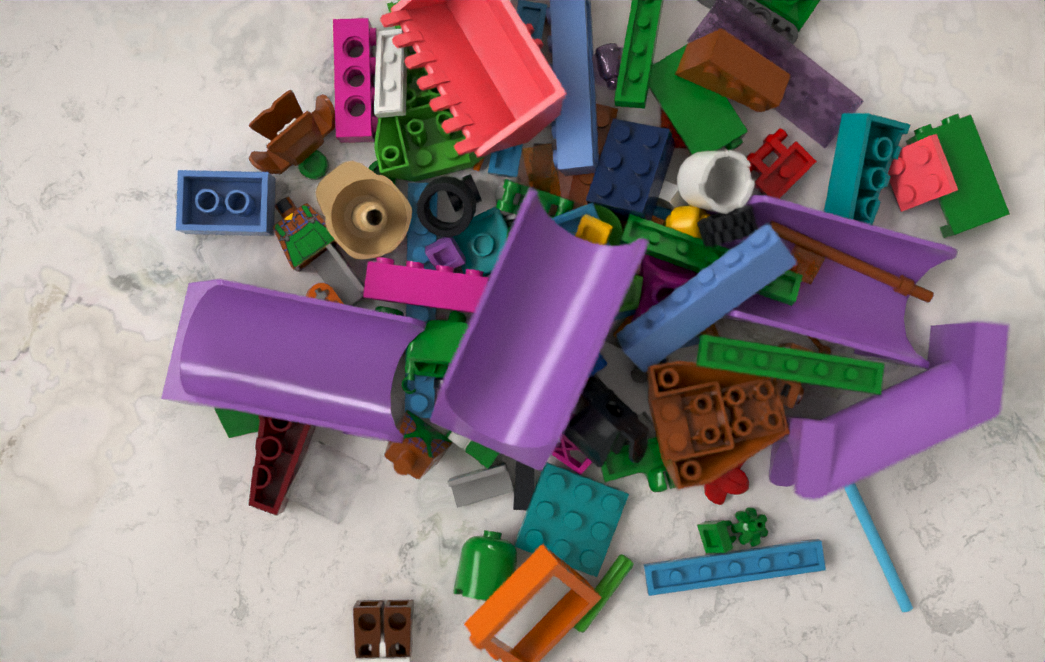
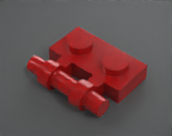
[745,128,817,199]

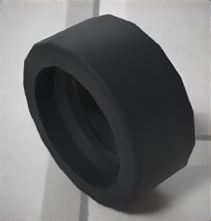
[417,176,476,237]

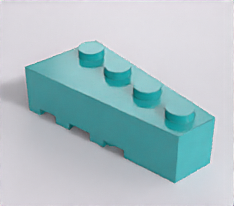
[824,113,911,225]

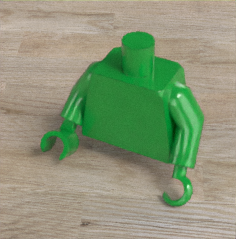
[402,311,469,394]

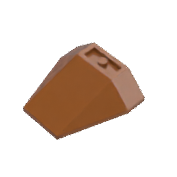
[648,361,790,490]

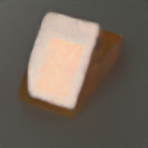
[522,143,562,197]

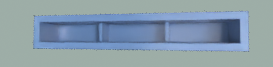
[546,0,599,176]
[616,223,797,373]

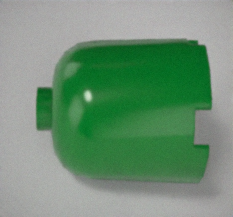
[453,530,517,601]

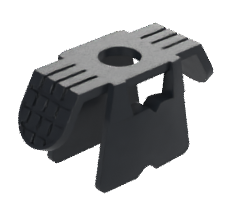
[563,379,649,468]

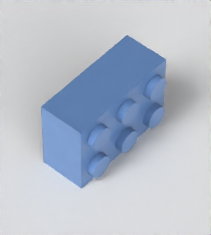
[176,170,276,236]

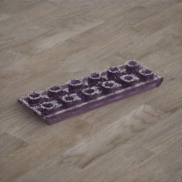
[687,0,864,149]

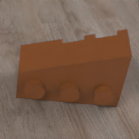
[675,28,791,112]

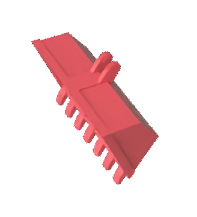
[380,0,566,158]

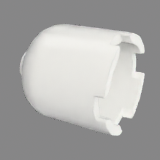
[677,151,754,214]

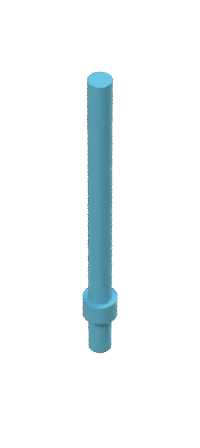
[844,483,913,612]

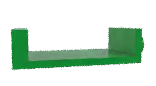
[649,44,748,155]
[906,114,1010,238]

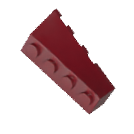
[248,415,316,516]

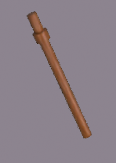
[769,221,934,303]

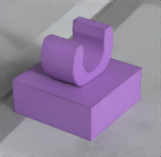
[425,236,466,269]

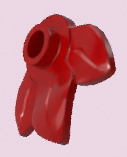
[704,461,749,505]

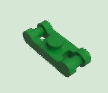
[495,179,575,218]

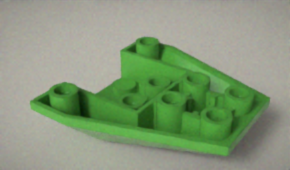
[374,67,485,182]

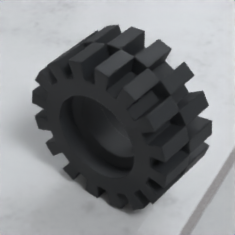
[697,205,759,247]

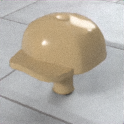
[315,161,412,259]

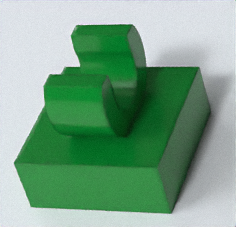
[697,520,737,553]

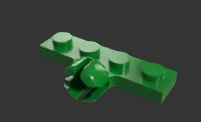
[600,437,676,492]

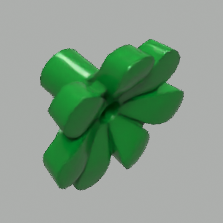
[731,507,768,547]

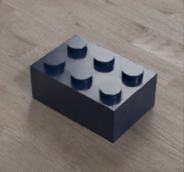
[586,119,676,221]

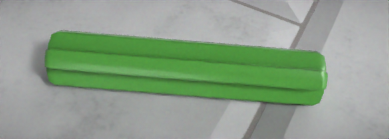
[574,554,634,633]

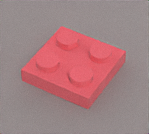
[888,134,958,212]

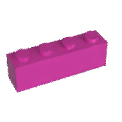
[363,257,489,313]

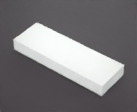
[374,28,407,118]

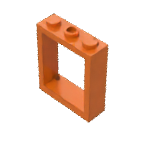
[464,544,602,662]

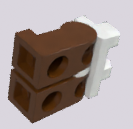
[353,600,414,662]

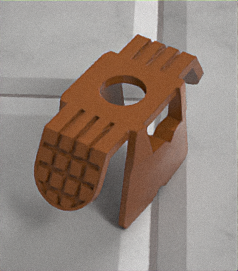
[249,90,335,174]

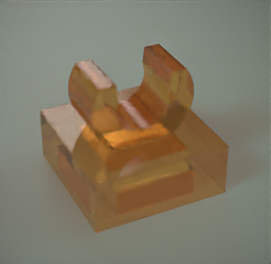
[788,244,825,285]

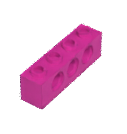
[333,18,378,143]

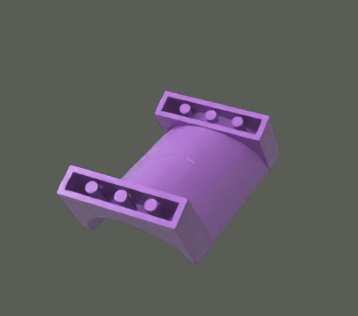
[430,188,649,471]
[697,195,958,369]
[161,279,426,443]
[768,321,1009,500]

